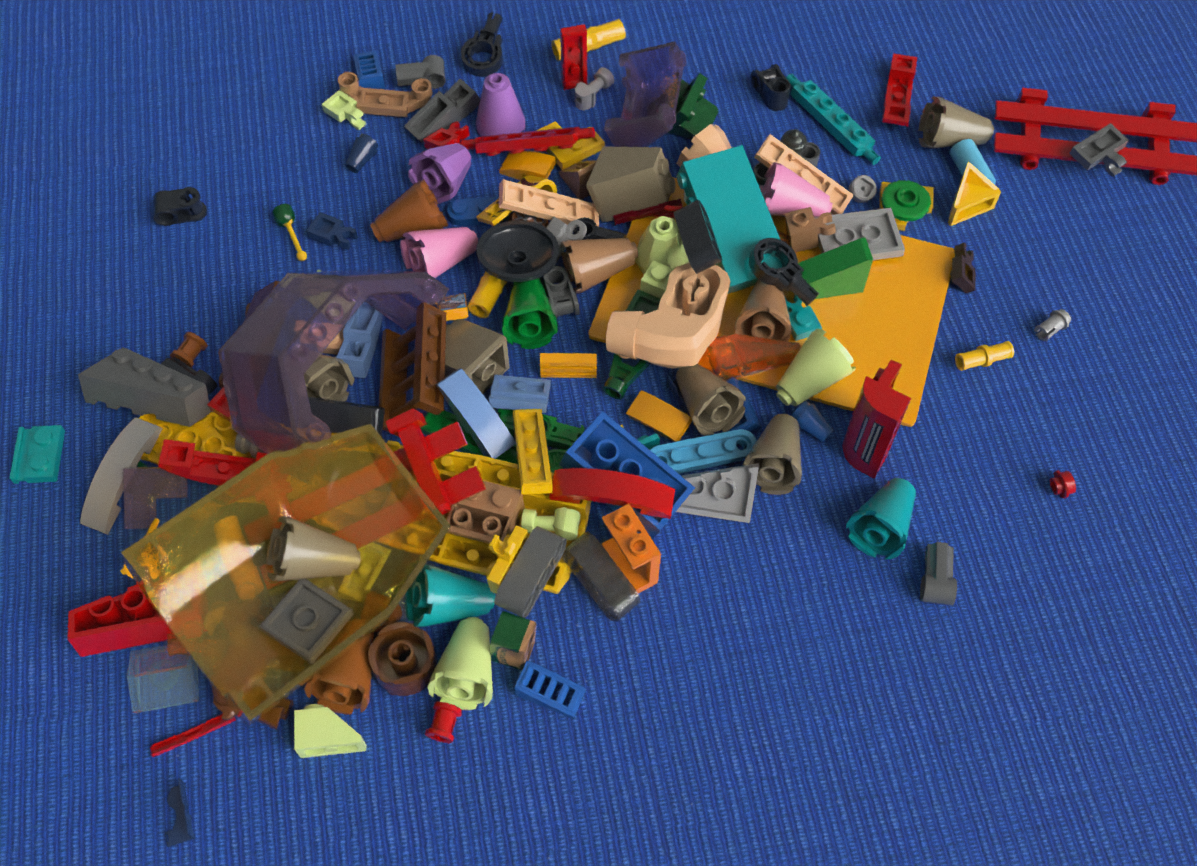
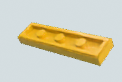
[513,409,552,494]

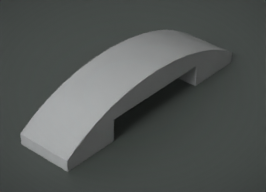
[80,417,163,535]

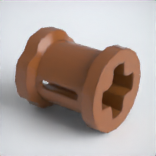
[170,332,208,368]

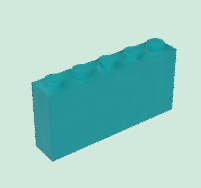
[677,145,782,294]

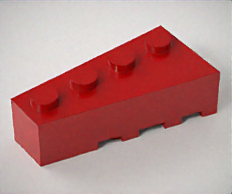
[68,560,208,657]

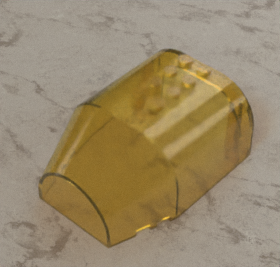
[121,424,451,726]

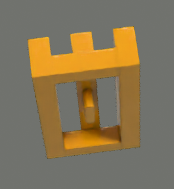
[540,353,597,378]

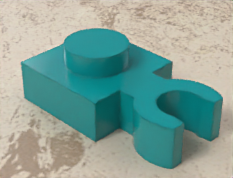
[785,294,822,341]

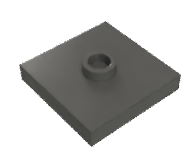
[259,579,354,665]

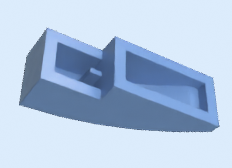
[336,297,385,378]
[436,368,516,459]

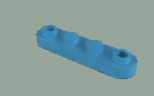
[650,429,757,474]

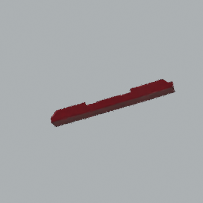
[613,199,682,225]

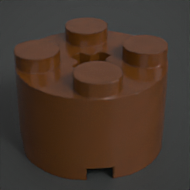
[368,622,437,696]

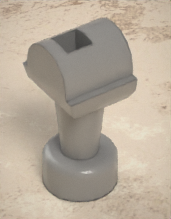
[575,67,614,110]

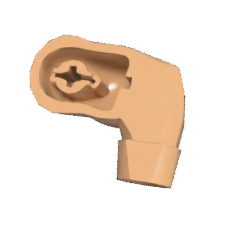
[606,263,731,369]

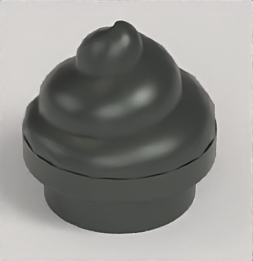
[780,129,807,155]

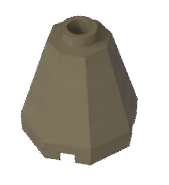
[283,350,355,402]

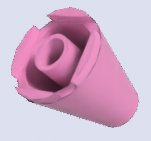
[760,162,832,217]
[400,227,478,285]

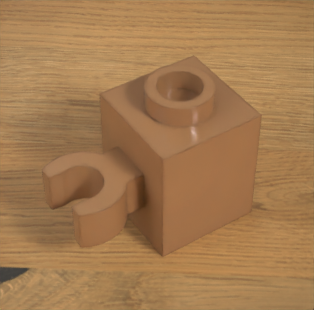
[784,207,836,253]

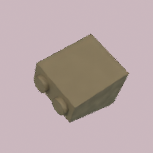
[586,146,675,222]
[445,319,510,394]

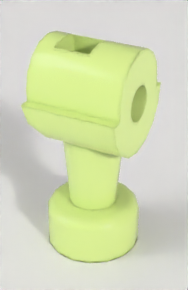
[521,507,581,540]

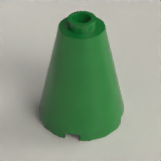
[502,278,558,349]

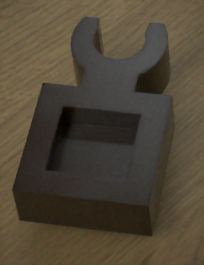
[950,242,976,294]

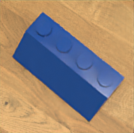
[559,411,695,540]

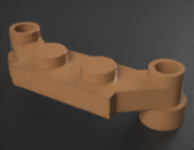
[338,72,432,117]

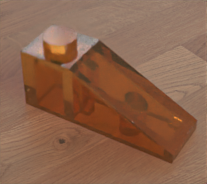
[707,334,801,381]

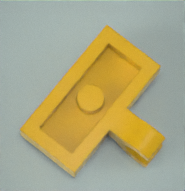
[486,525,529,594]

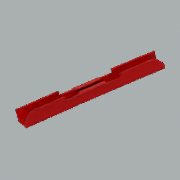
[150,714,236,757]

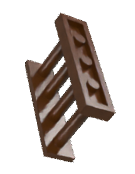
[379,302,447,432]

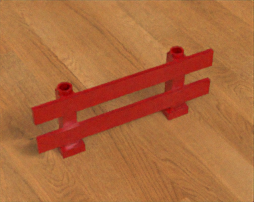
[994,87,1197,185]
[242,408,486,591]

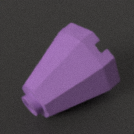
[408,143,471,204]

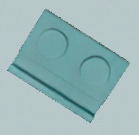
[10,425,65,484]

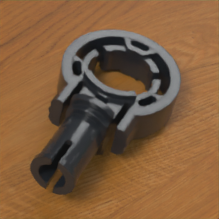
[461,12,503,77]
[749,238,820,306]

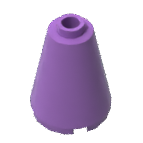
[476,73,526,137]

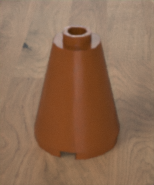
[304,621,375,715]

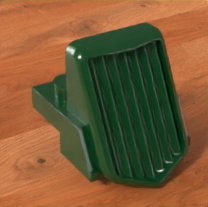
[651,73,719,140]

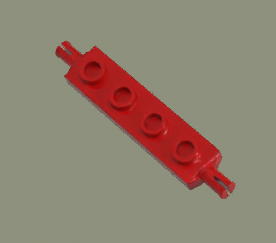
[461,127,595,156]

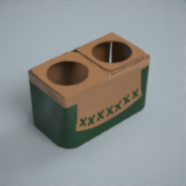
[490,611,537,670]

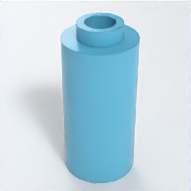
[950,139,996,185]

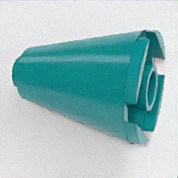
[846,478,916,559]
[405,563,495,627]

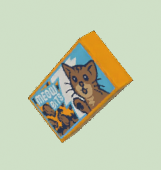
[438,293,469,321]

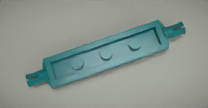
[786,73,881,165]

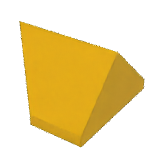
[948,161,1001,226]

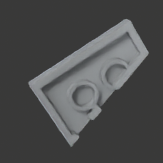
[676,463,759,523]

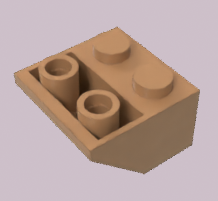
[443,481,525,544]

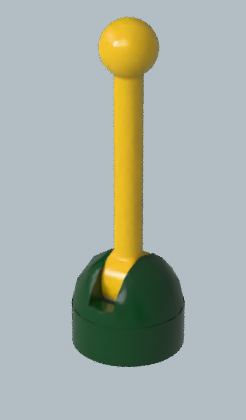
[272,204,307,261]

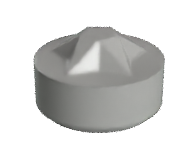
[849,175,877,203]

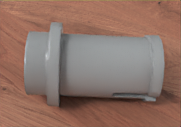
[1034,309,1071,341]

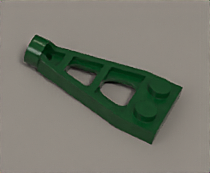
[602,289,661,400]

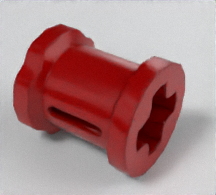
[425,702,462,744]

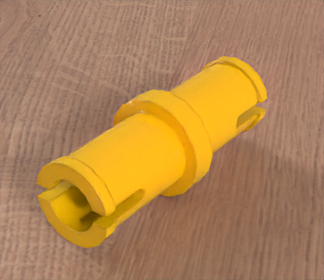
[955,341,1014,371]

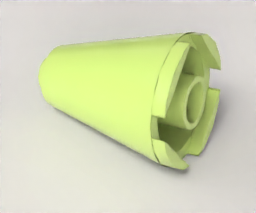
[776,328,856,406]
[427,617,493,710]

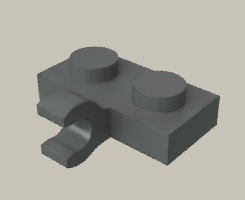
[1069,123,1129,177]

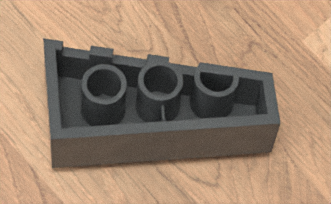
[78,347,211,427]

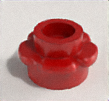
[1050,470,1076,498]

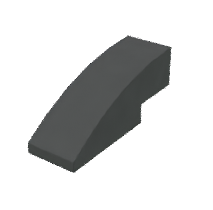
[404,79,480,143]

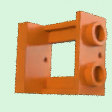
[602,504,661,597]

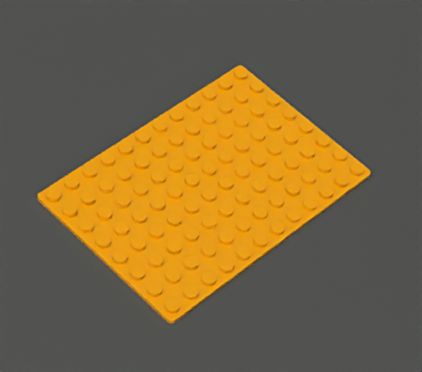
[589,177,955,427]

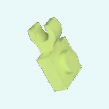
[321,90,366,130]

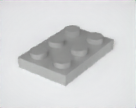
[814,208,905,260]

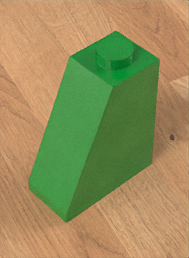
[798,237,873,299]

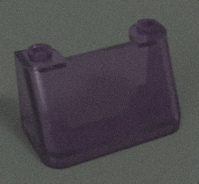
[604,41,686,147]

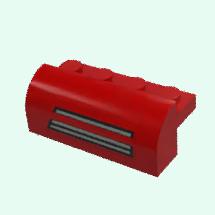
[842,359,911,479]

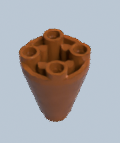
[370,179,449,242]

